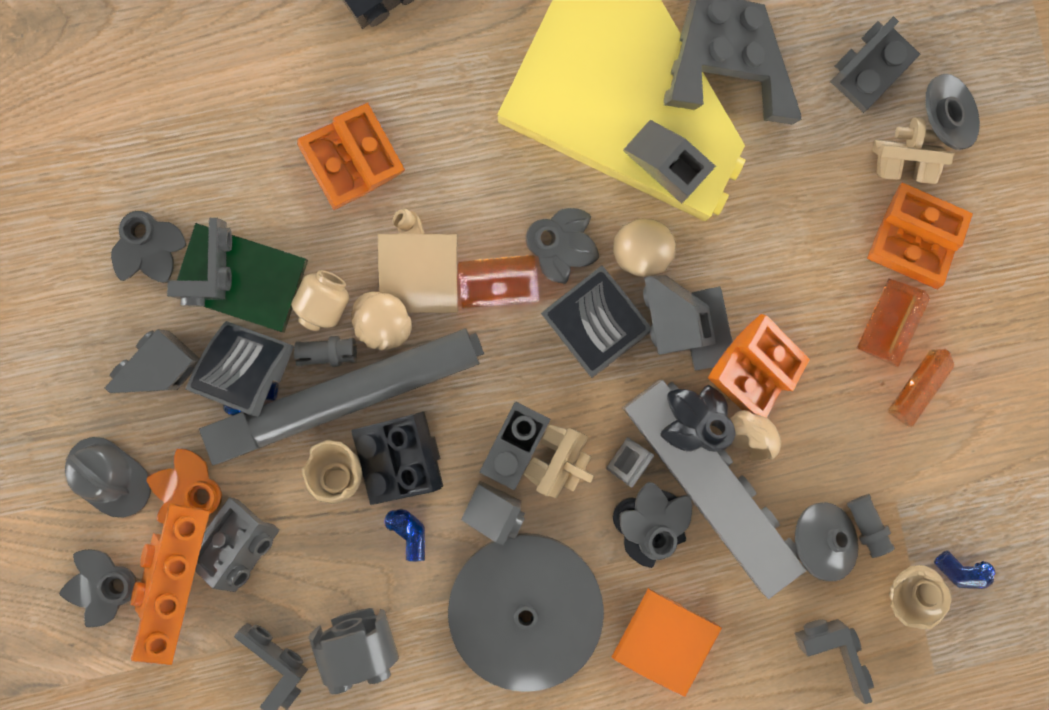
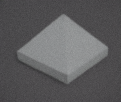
[606,437,654,487]

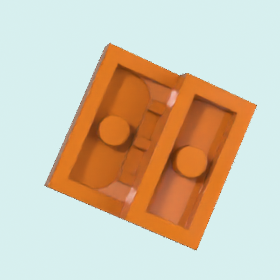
[297,102,405,210]
[867,182,973,290]
[708,314,810,418]
[612,588,722,697]

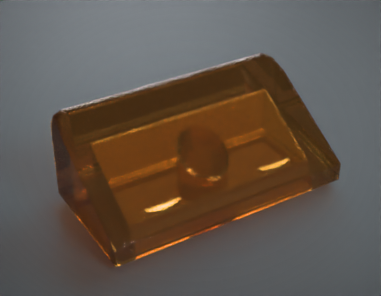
[458,255,539,308]
[857,278,930,367]
[888,349,954,427]

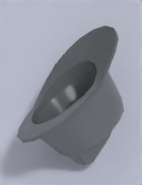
[65,437,151,518]

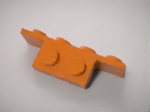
[131,503,210,665]

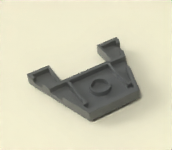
[664,0,802,125]

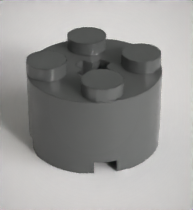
[309,608,399,694]

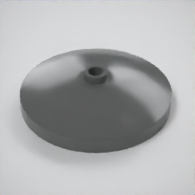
[448,533,604,692]

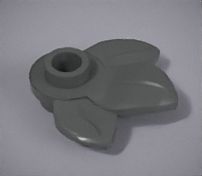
[526,208,599,284]
[111,211,186,283]
[620,482,692,560]
[59,549,137,627]

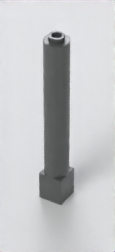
[199,328,484,466]

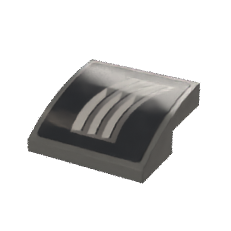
[541,266,651,378]
[185,321,294,417]

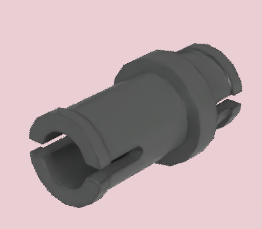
[294,336,357,367]
[847,494,895,558]

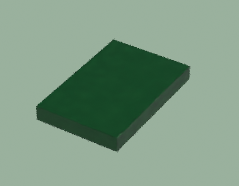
[177,223,308,333]

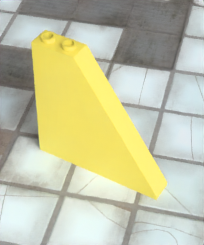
[497,0,746,221]

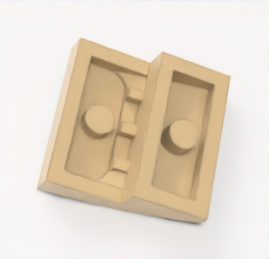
[378,234,458,313]

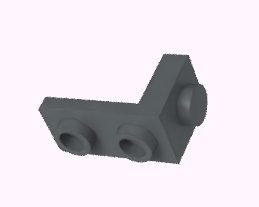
[167,218,232,307]
[794,619,874,705]
[234,623,308,710]

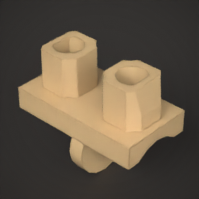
[872,117,954,184]
[524,425,594,498]

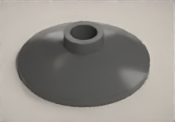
[925,74,980,150]
[795,502,858,582]

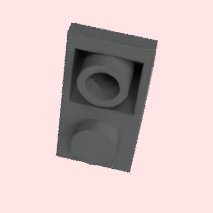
[623,120,716,204]
[643,275,716,355]
[105,329,200,393]
[479,401,551,490]
[461,481,525,546]

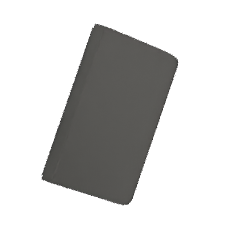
[690,286,733,371]

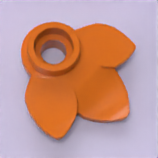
[146,448,222,524]

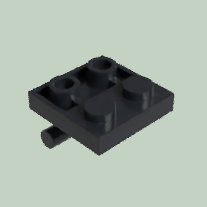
[351,411,444,505]

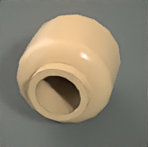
[291,270,350,331]

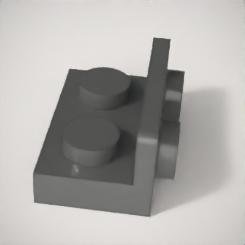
[830,16,921,113]
[195,497,279,592]

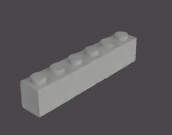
[622,380,806,599]

